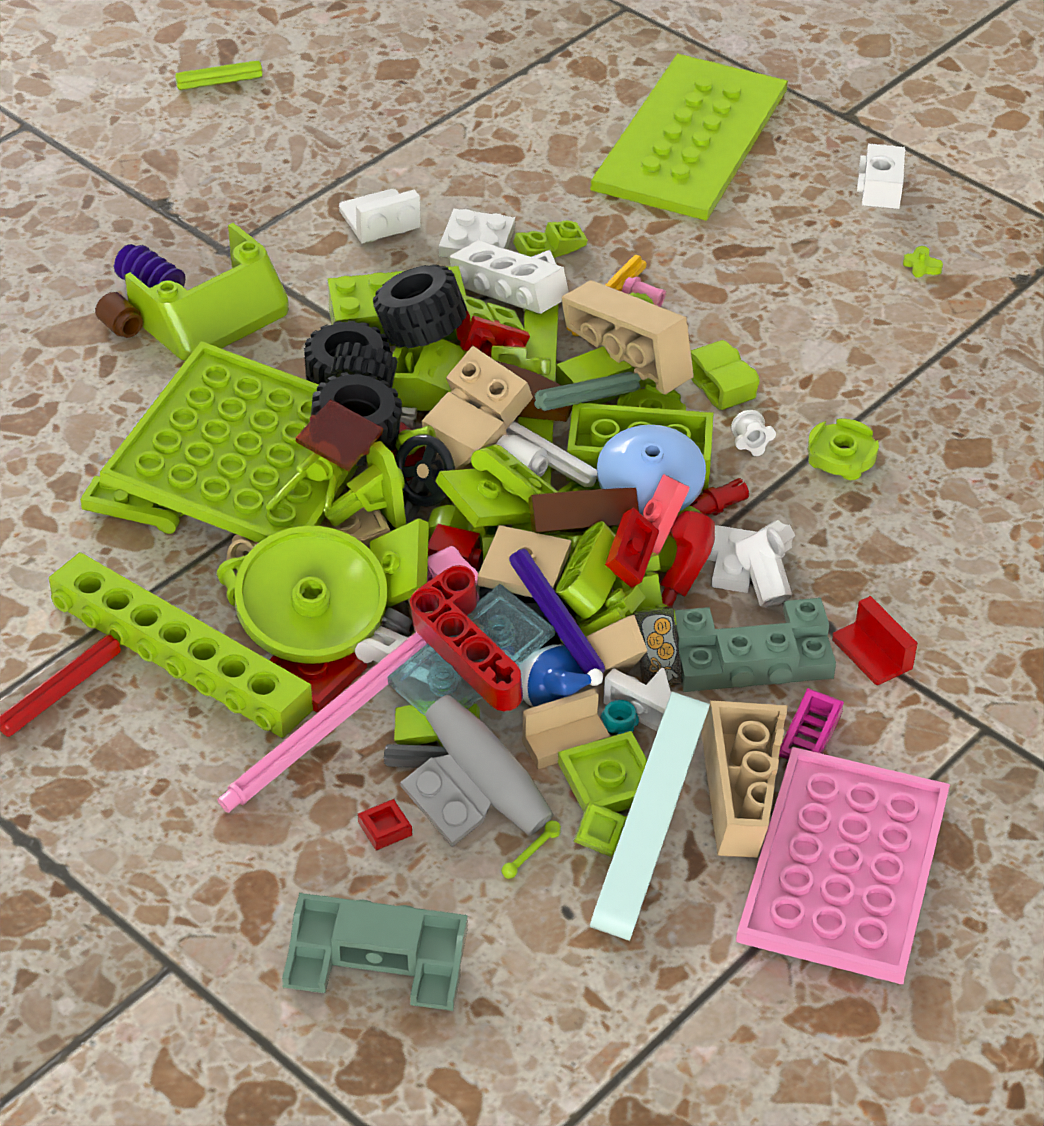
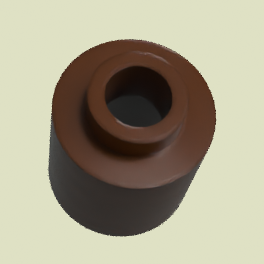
[95,292,143,338]

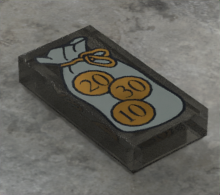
[633,606,683,685]

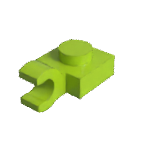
[491,345,551,374]

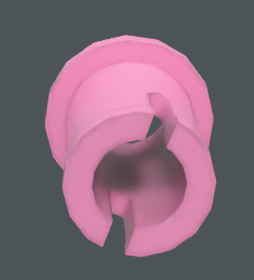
[622,276,666,307]

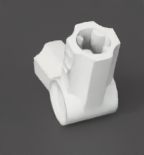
[736,520,795,607]

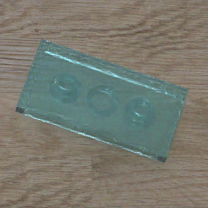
[387,584,555,716]

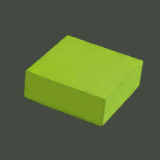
[573,802,627,857]

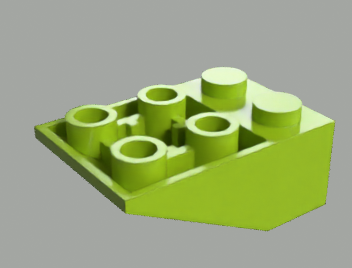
[392,339,468,411]

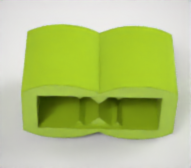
[691,340,759,410]

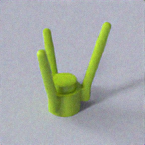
[266,443,343,511]

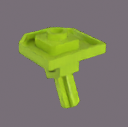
[324,441,406,529]

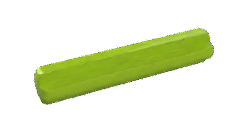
[175,60,263,90]

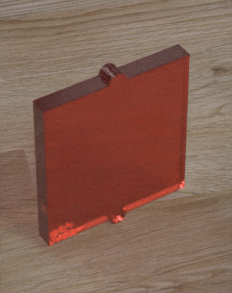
[296,399,383,472]

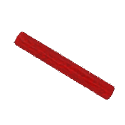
[0,635,121,737]

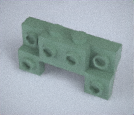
[673,598,836,692]
[282,893,468,1011]

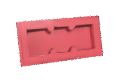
[643,474,690,554]

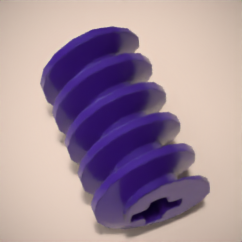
[114,244,186,288]

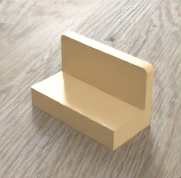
[522,689,611,769]

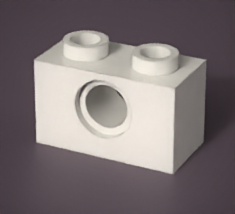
[857,143,905,209]

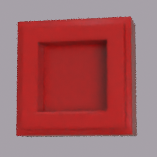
[358,799,413,851]

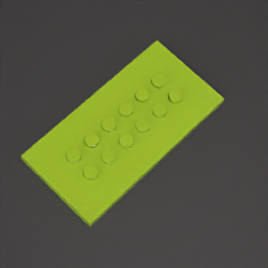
[590,53,788,221]

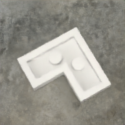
[707,525,756,593]

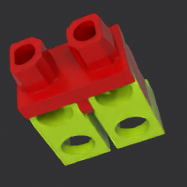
[455,295,530,358]

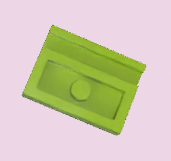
[560,585,646,645]

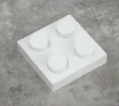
[439,208,515,258]

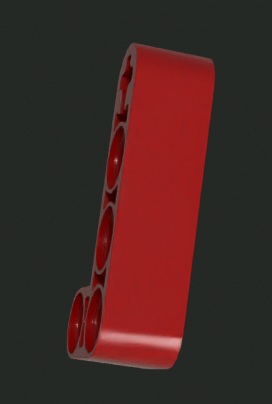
[410,565,523,711]

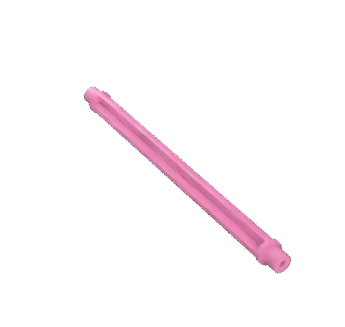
[217,632,432,813]

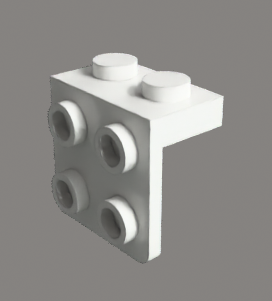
[339,189,420,243]

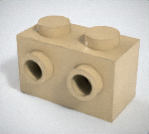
[446,346,533,430]

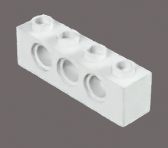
[449,241,569,314]

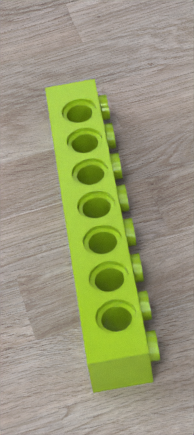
[49,552,313,739]

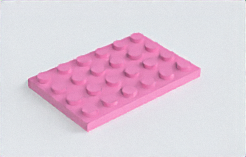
[736,747,950,985]

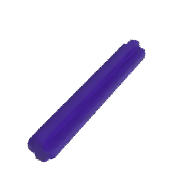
[509,549,605,674]

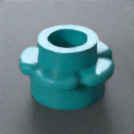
[601,700,639,735]

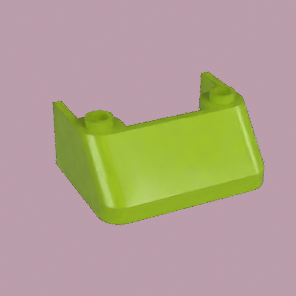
[125,223,289,361]

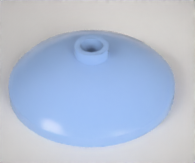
[597,425,706,515]

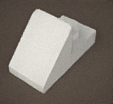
[603,668,671,732]

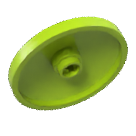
[234,525,387,664]

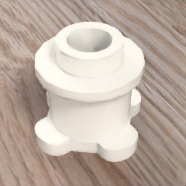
[731,410,776,456]

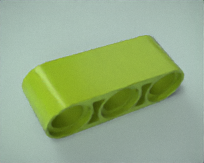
[555,521,617,619]

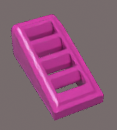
[779,688,844,760]

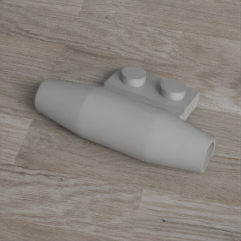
[400,694,554,847]

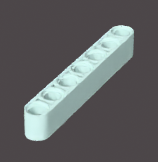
[590,692,710,941]

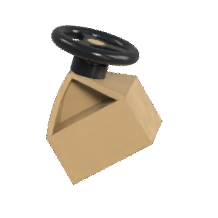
[395,392,507,507]

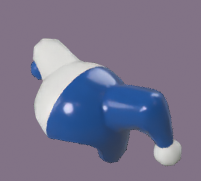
[501,645,603,707]

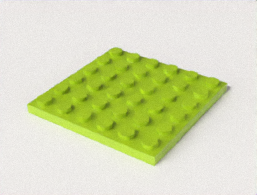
[100,341,359,543]

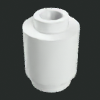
[496,435,549,477]

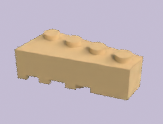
[562,280,694,395]
[701,700,788,858]

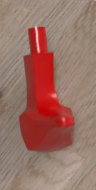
[660,511,715,608]

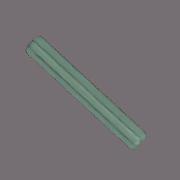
[534,372,641,411]

